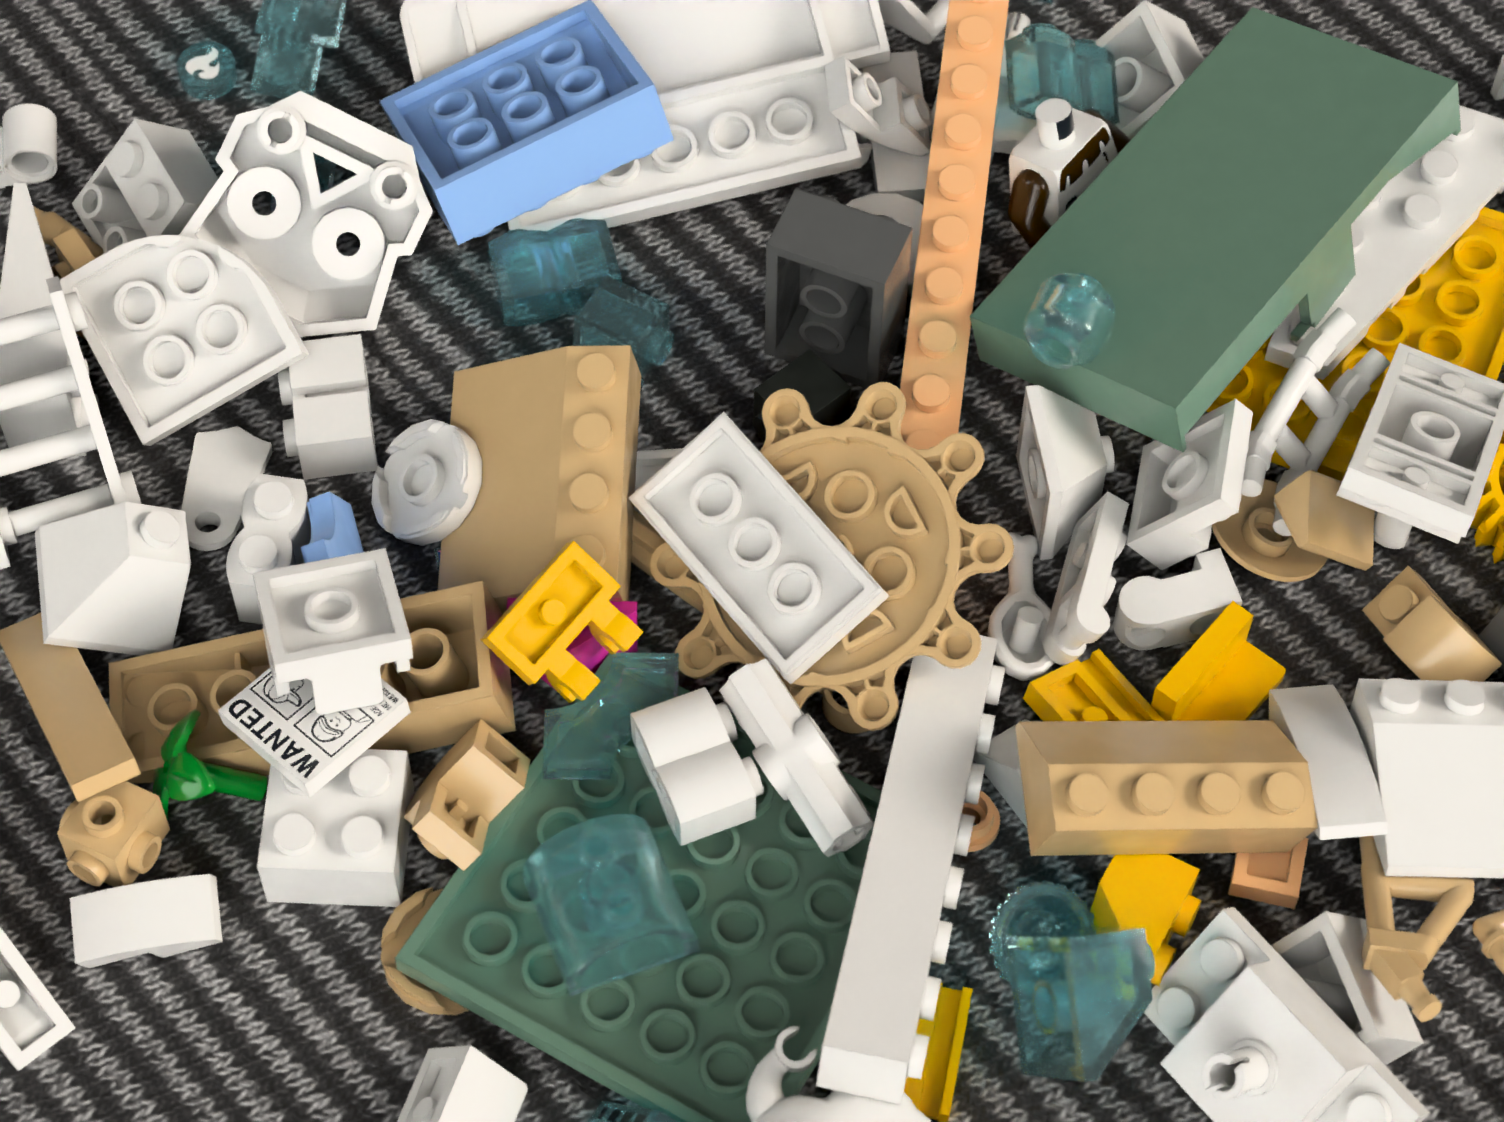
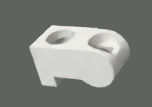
[1113,548,1242,651]

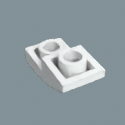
[824,56,932,156]
[70,874,223,969]

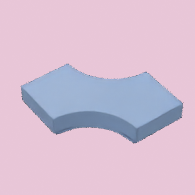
[300,491,364,563]

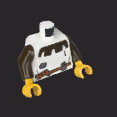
[1007,98,1131,248]

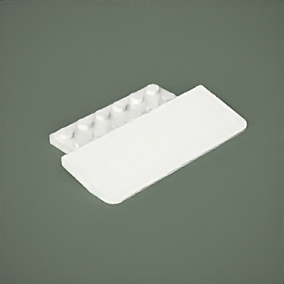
[400,0,891,250]

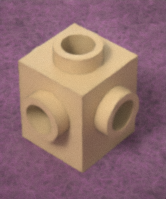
[57,781,170,887]

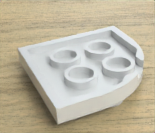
[60,235,309,446]

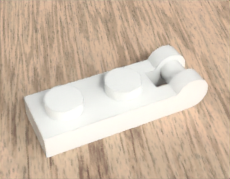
[1043,491,1129,666]

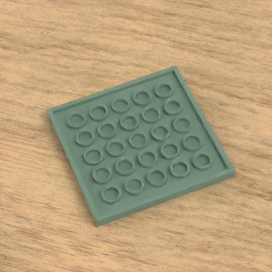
[395,653,882,1122]

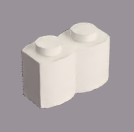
[226,474,311,624]
[630,687,763,846]

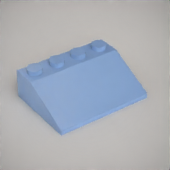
[379,0,674,245]

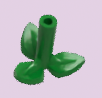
[153,710,267,820]

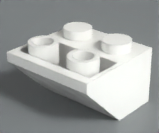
[72,118,218,254]

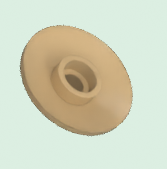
[1212,479,1328,582]

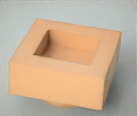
[1228,838,1309,909]

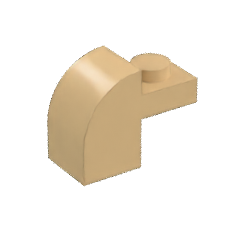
[404,719,530,871]

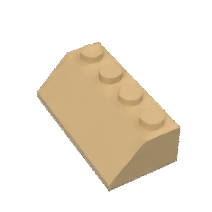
[1015,720,1318,856]

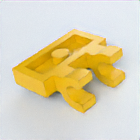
[480,541,643,703]

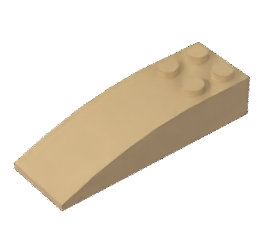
[109,580,516,783]

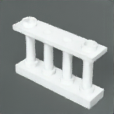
[0,276,141,570]

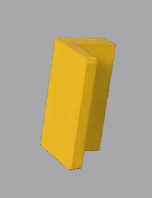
[1151,601,1286,721]

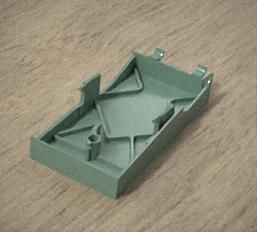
[970,7,1461,452]

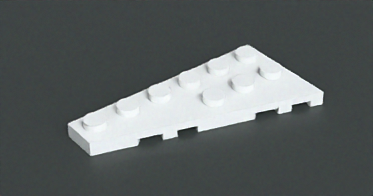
[1265,105,1504,380]

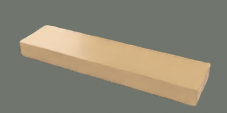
[0,613,141,802]

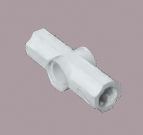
[719,658,874,857]

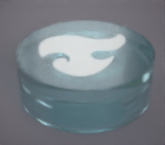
[177,42,238,100]

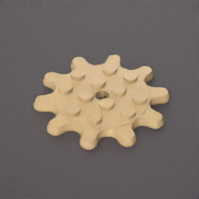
[650,382,1014,731]

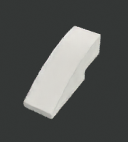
[1269,684,1388,840]

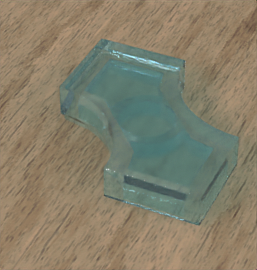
[543,652,679,780]

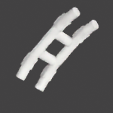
[1241,307,1390,536]

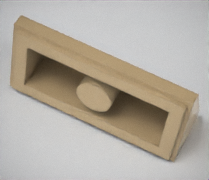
[1273,470,1375,571]

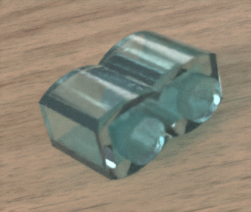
[1005,23,1120,125]
[488,218,622,326]

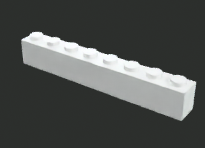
[816,635,1006,1105]

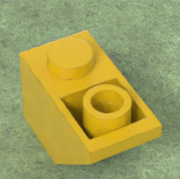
[1087,854,1202,1006]

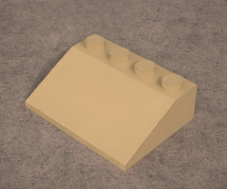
[438,345,641,613]

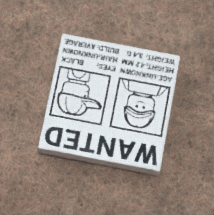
[218,668,411,798]

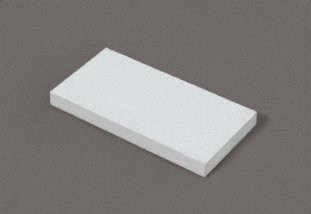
[628,412,889,684]

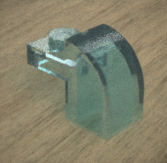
[250,0,347,99]

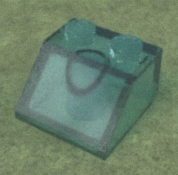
[1007,926,1155,1082]

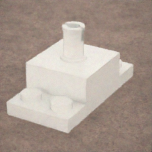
[1336,343,1504,549]
[1137,907,1430,1122]

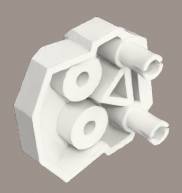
[180,91,433,337]

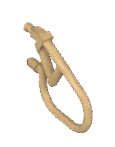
[1359,836,1504,1022]

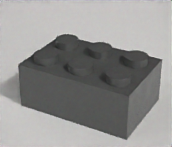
[764,188,913,389]

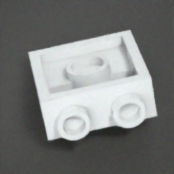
[1126,399,1253,570]

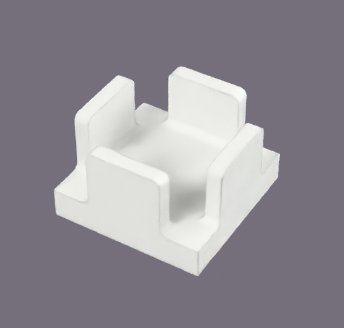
[253,548,413,715]

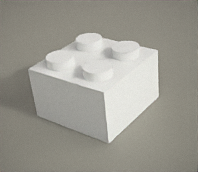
[257,749,414,907]

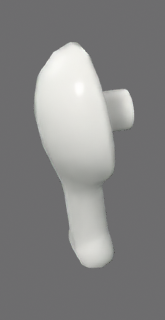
[987,532,1055,681]

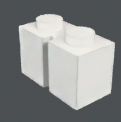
[278,334,378,480]

